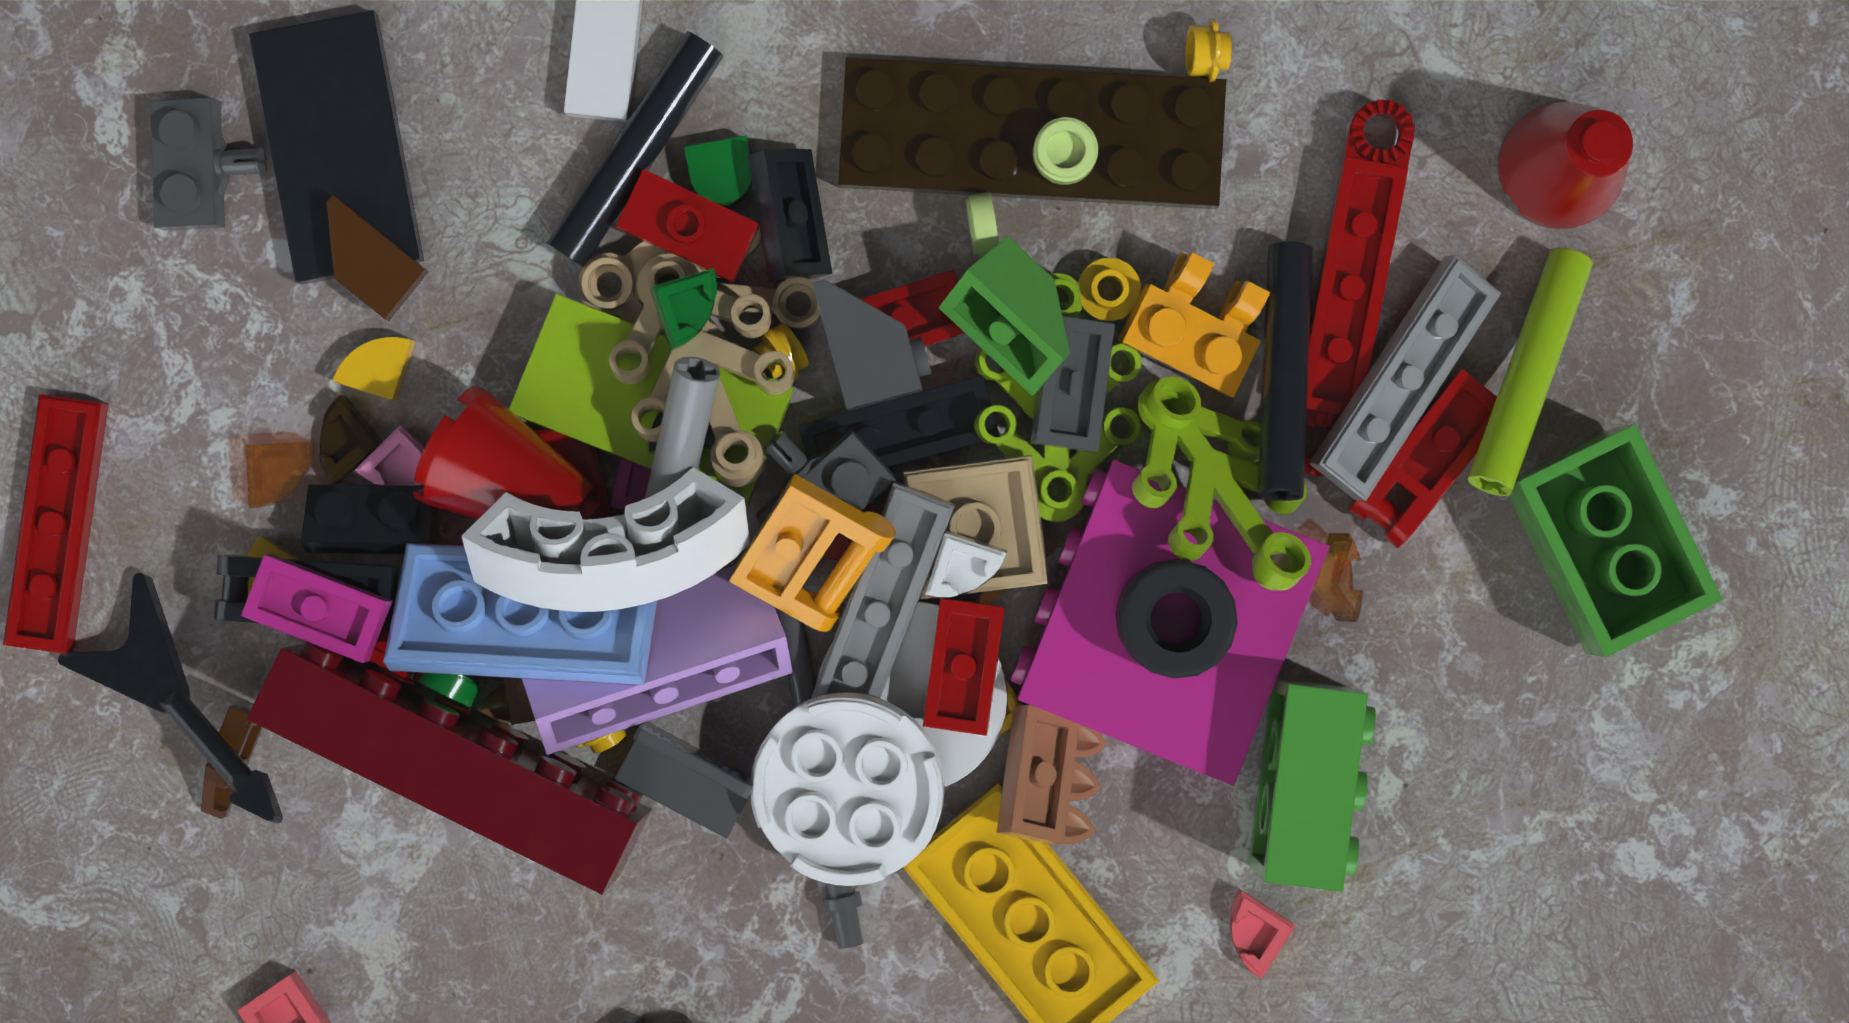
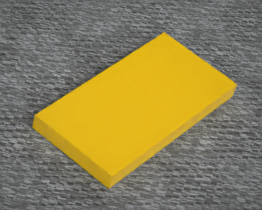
[903,782,1160,1023]

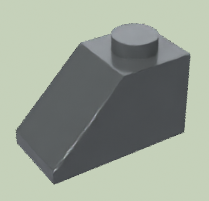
[812,279,932,411]

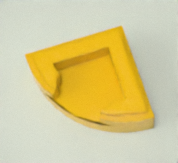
[332,337,416,401]

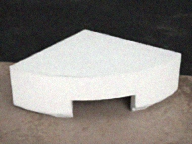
[925,531,1008,597]

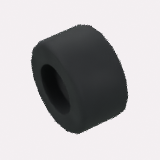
[1115,559,1238,679]

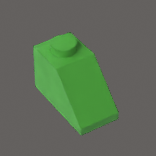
[938,236,1070,396]

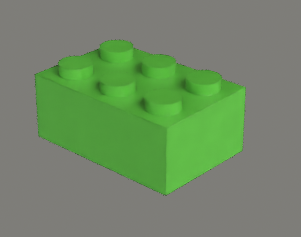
[1508,424,1723,658]
[1248,678,1376,892]

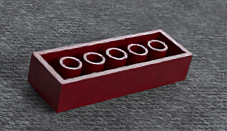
[246,641,652,895]

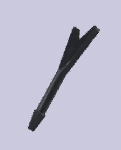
[58,573,283,824]

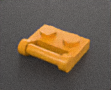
[729,473,896,632]

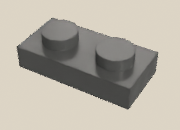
[1030,316,1115,452]

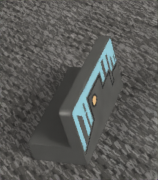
[615,721,754,839]

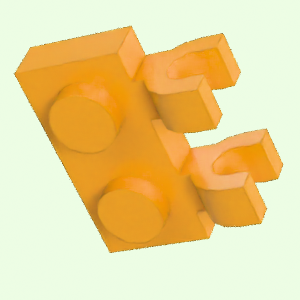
[1117,252,1270,398]

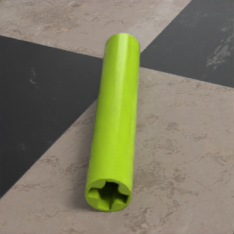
[1468,247,1593,496]

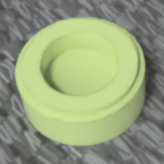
[1033,117,1098,185]
[965,192,999,258]

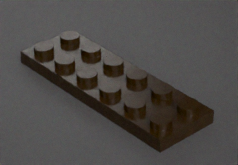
[838,58,1227,209]

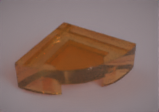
[245,442,314,509]
[1313,533,1363,622]

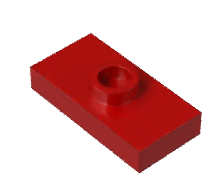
[616,169,760,283]

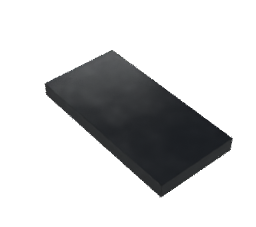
[249,10,424,285]

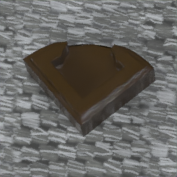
[319,395,383,484]

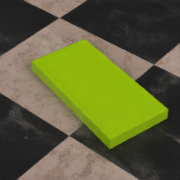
[509,294,795,508]

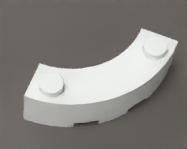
[461,467,750,612]

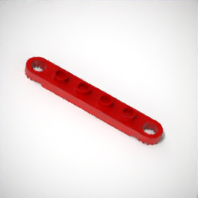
[1304,99,1415,477]

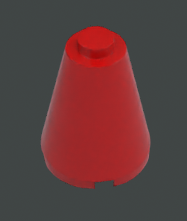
[1498,101,1633,229]
[413,385,603,520]

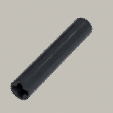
[546,31,724,267]
[1258,242,1313,501]

